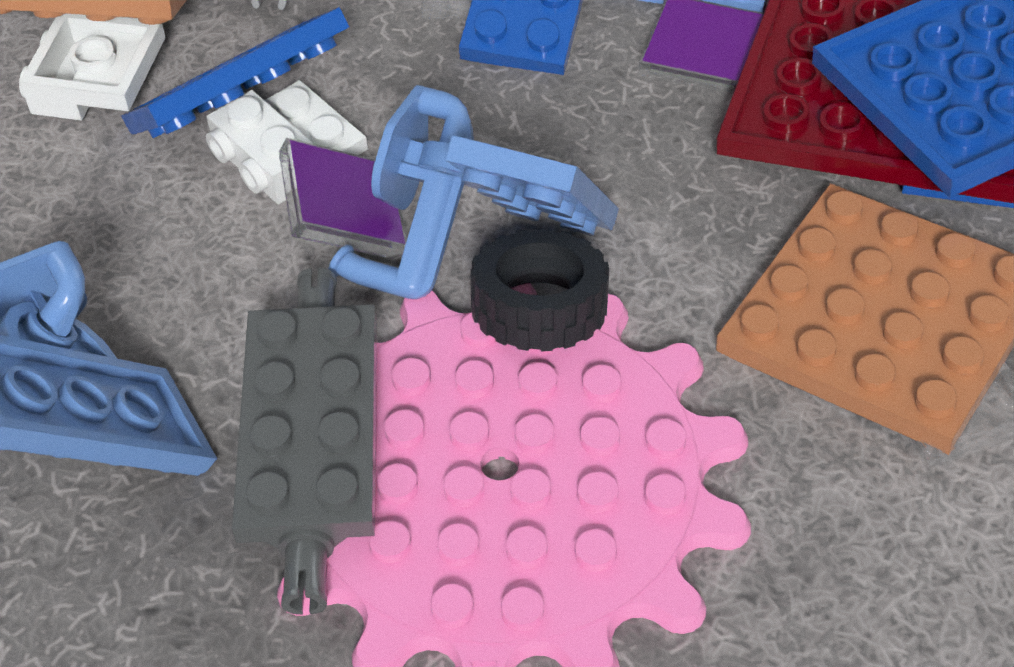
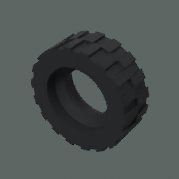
[470,229,609,352]

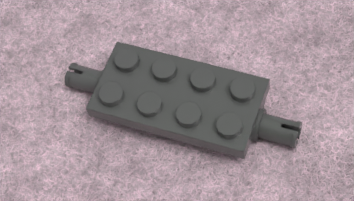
[232,268,377,615]

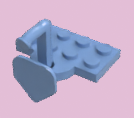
[328,85,619,299]
[0,241,217,476]

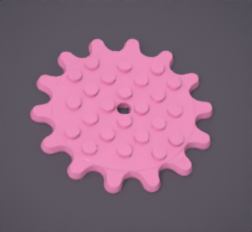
[277,283,751,667]

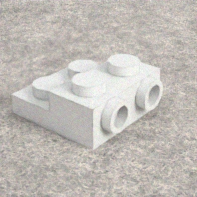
[19,14,166,121]
[206,80,368,205]

